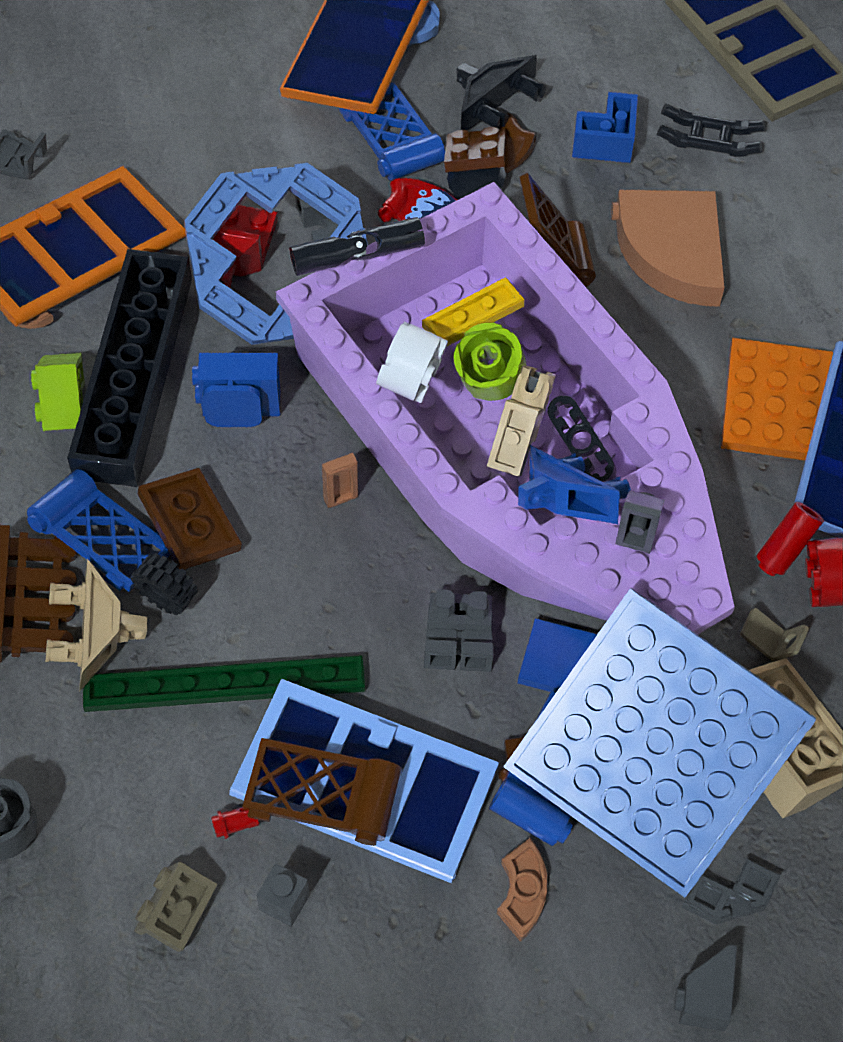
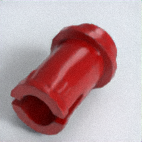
[211,807,260,839]

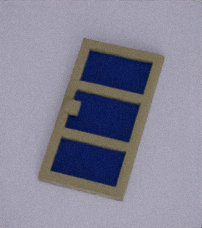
[665,0,843,122]

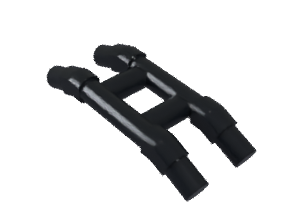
[657,103,766,157]

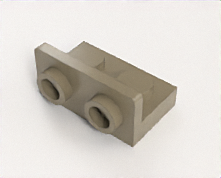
[134,862,217,952]

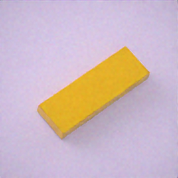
[422,277,525,347]

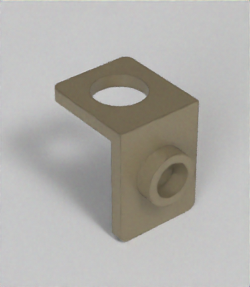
[740,608,809,662]

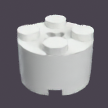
[376,321,448,403]

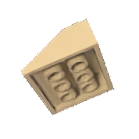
[749,658,843,818]

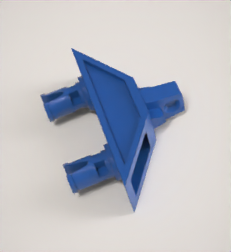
[518,445,631,524]

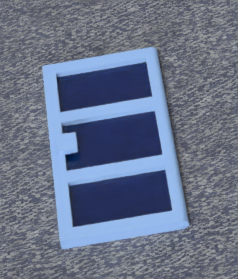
[229,679,499,883]

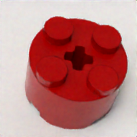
[805,537,843,607]

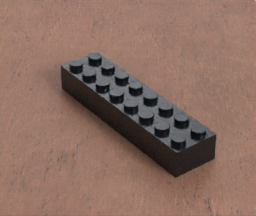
[67,249,192,487]

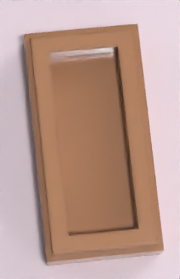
[322,453,358,508]

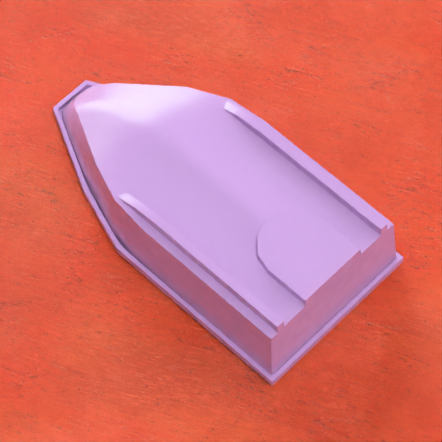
[276,182,734,634]

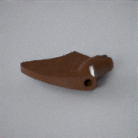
[500,113,537,174]

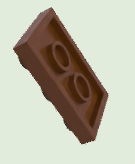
[137,468,242,570]

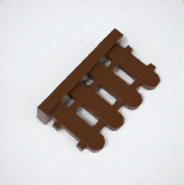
[0,525,78,662]

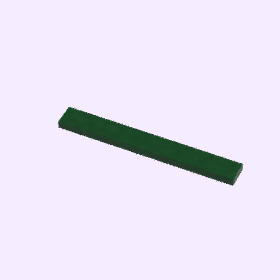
[83,655,365,712]

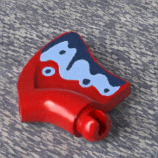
[378,178,457,222]

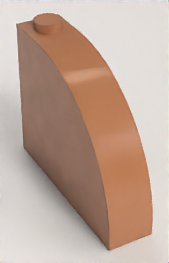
[611,190,725,307]

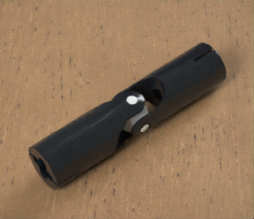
[289,217,425,276]

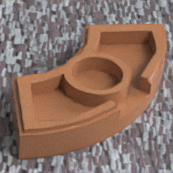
[497,838,547,942]

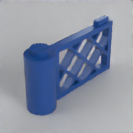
[340,82,445,181]
[27,469,170,592]
[489,691,573,846]

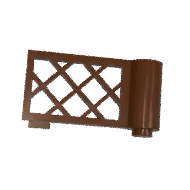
[519,173,596,287]
[242,738,402,846]

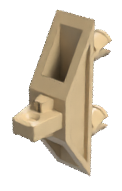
[45,558,147,692]

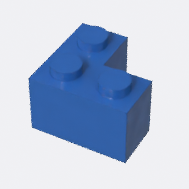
[572,92,638,163]

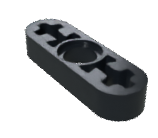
[548,396,616,482]

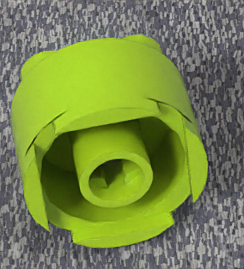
[454,323,527,401]

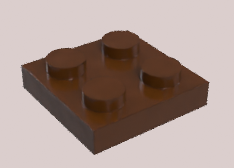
[444,127,507,172]

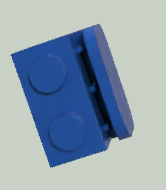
[192,353,281,427]

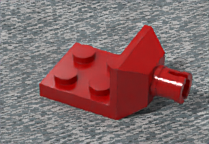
[212,205,278,288]

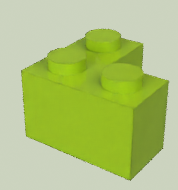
[31,353,85,431]

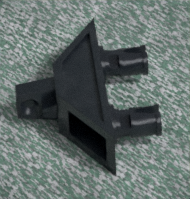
[456,55,546,130]

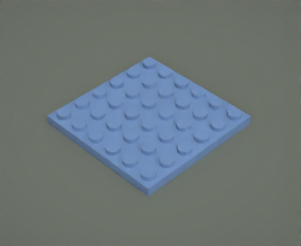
[504,588,816,898]

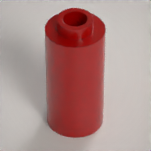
[756,501,824,576]

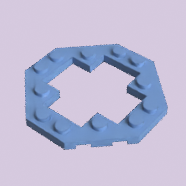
[184,163,368,345]

